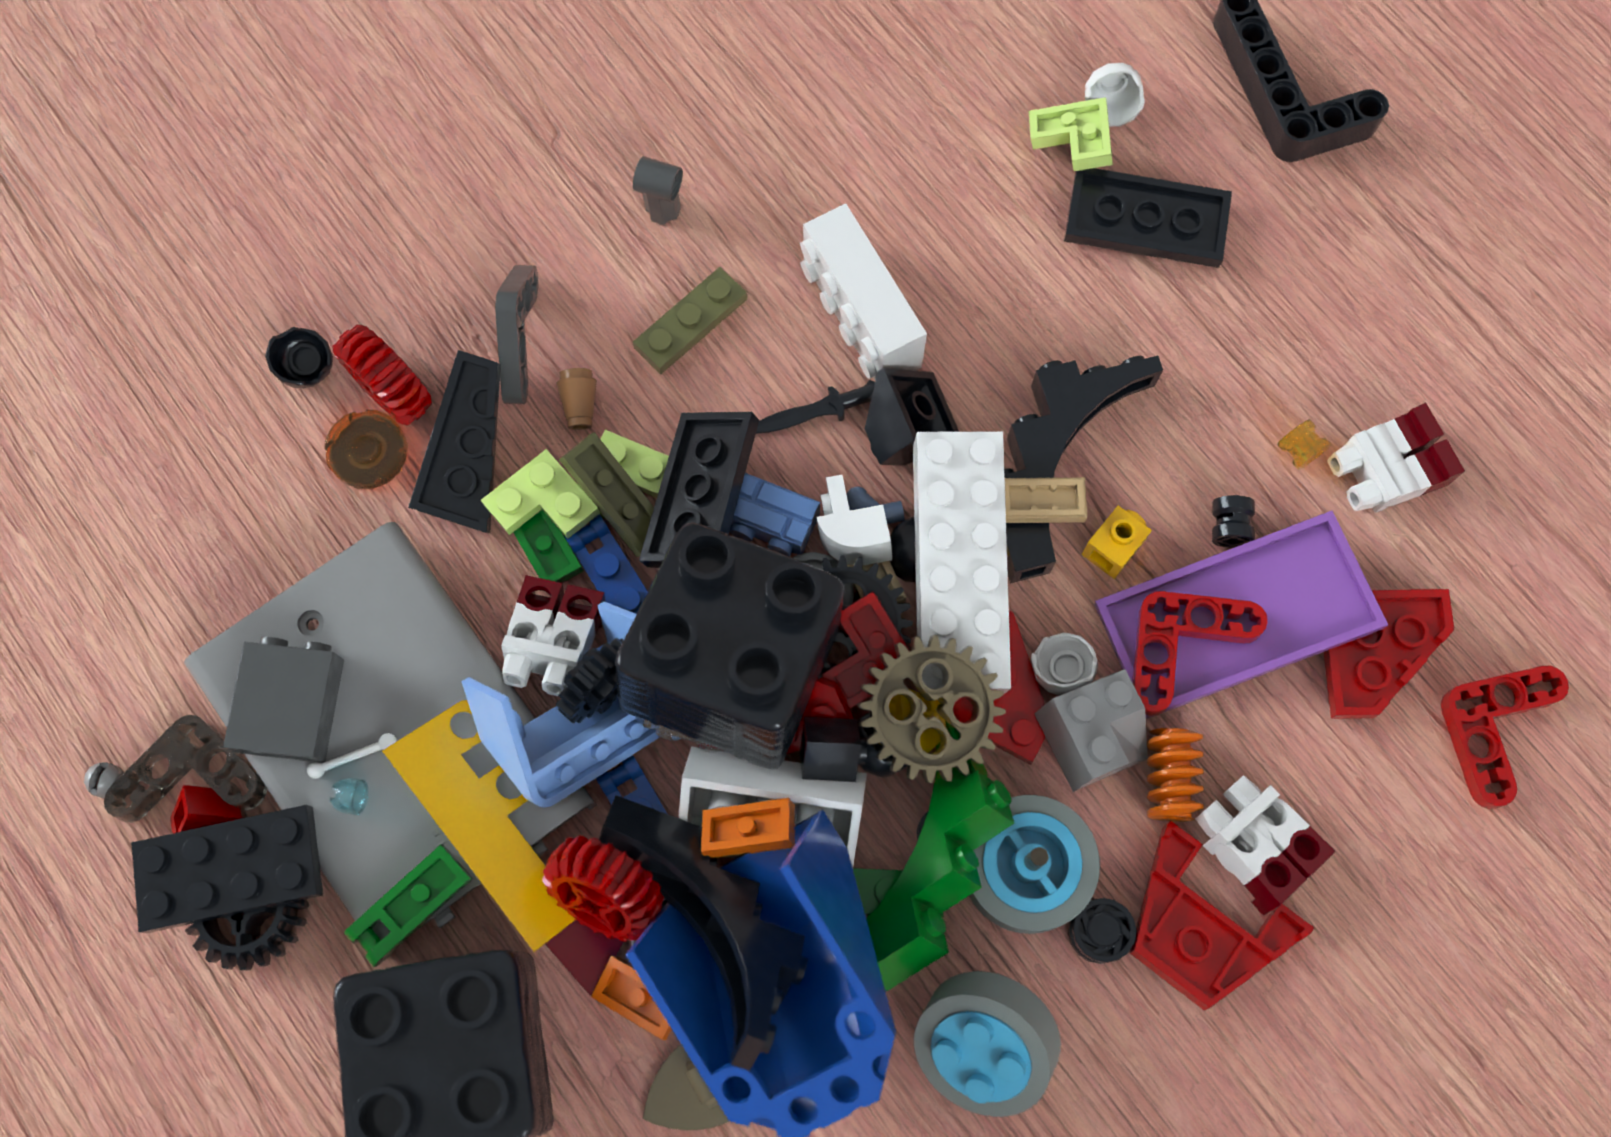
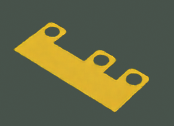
[382,700,576,952]

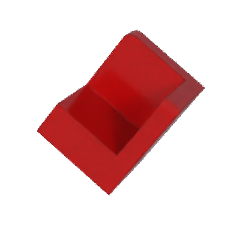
[170,785,242,833]

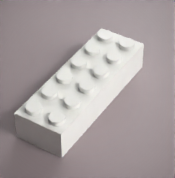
[913,432,1011,694]

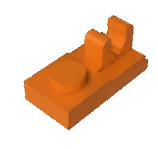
[701,798,795,858]
[591,956,671,1040]

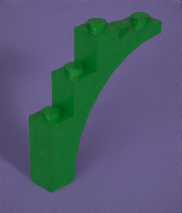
[866,721,1015,992]

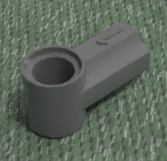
[633,156,683,225]

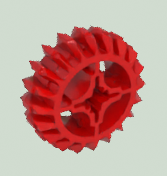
[332,324,432,426]
[542,835,664,942]

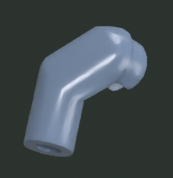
[846,487,905,524]

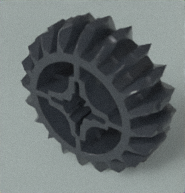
[184,900,310,971]

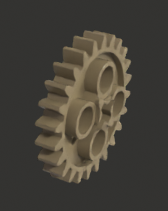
[857,635,1006,783]

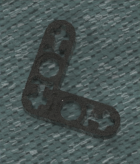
[104,715,267,823]

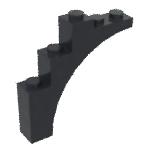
[1004,356,1163,584]
[598,795,808,1071]

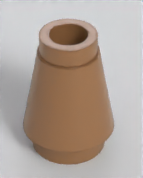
[556,368,597,430]

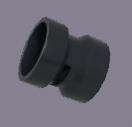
[1212,495,1255,548]

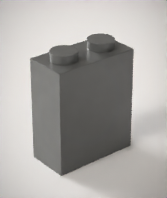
[223,637,344,763]

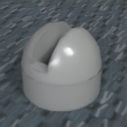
[84,762,125,799]

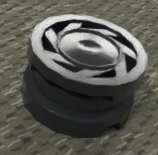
[1068,898,1136,964]

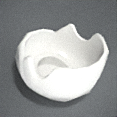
[1085,63,1145,127]
[1031,632,1098,696]

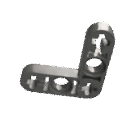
[495,265,538,404]

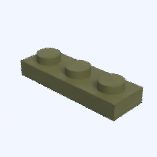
[633,267,747,374]
[559,432,654,557]

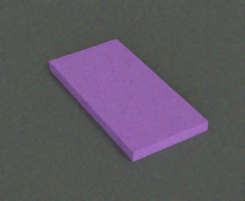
[1095,511,1388,719]

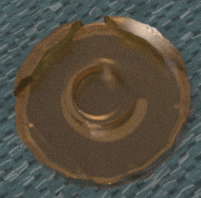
[324,410,408,489]

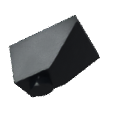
[865,368,959,465]

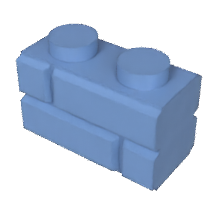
[729,473,820,557]

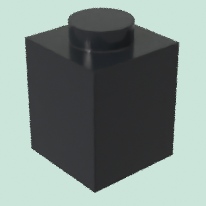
[799,716,867,782]

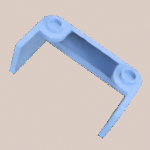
[461,602,667,808]

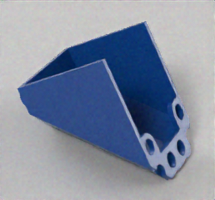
[625,810,896,1137]

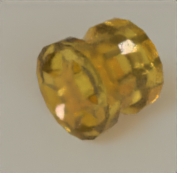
[1277,419,1331,470]

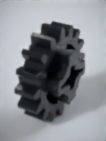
[556,638,623,724]

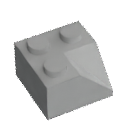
[1034,669,1148,792]

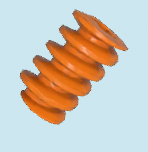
[1147,728,1204,822]

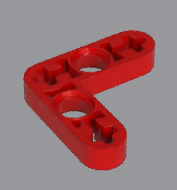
[1133,591,1268,716]
[1441,665,1569,809]

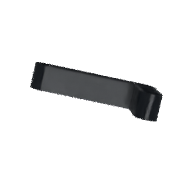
[1213,0,1389,162]

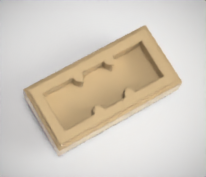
[1005,477,1087,523]

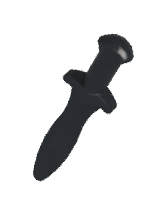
[756,380,875,434]

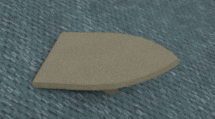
[643,1044,729,1130]

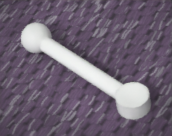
[307,733,398,779]

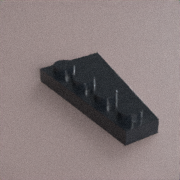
[408,350,501,533]

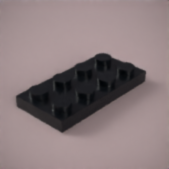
[1064,168,1232,268]
[639,412,759,568]
[131,805,323,933]

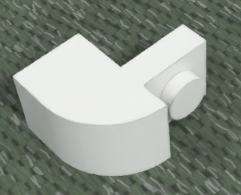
[817,475,892,565]

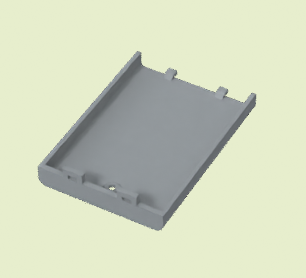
[184,522,597,954]

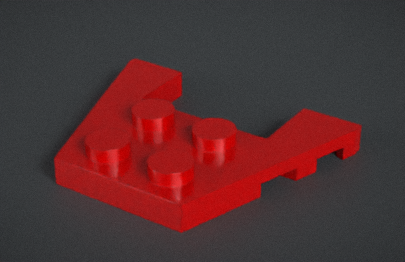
[1130,820,1314,1011]

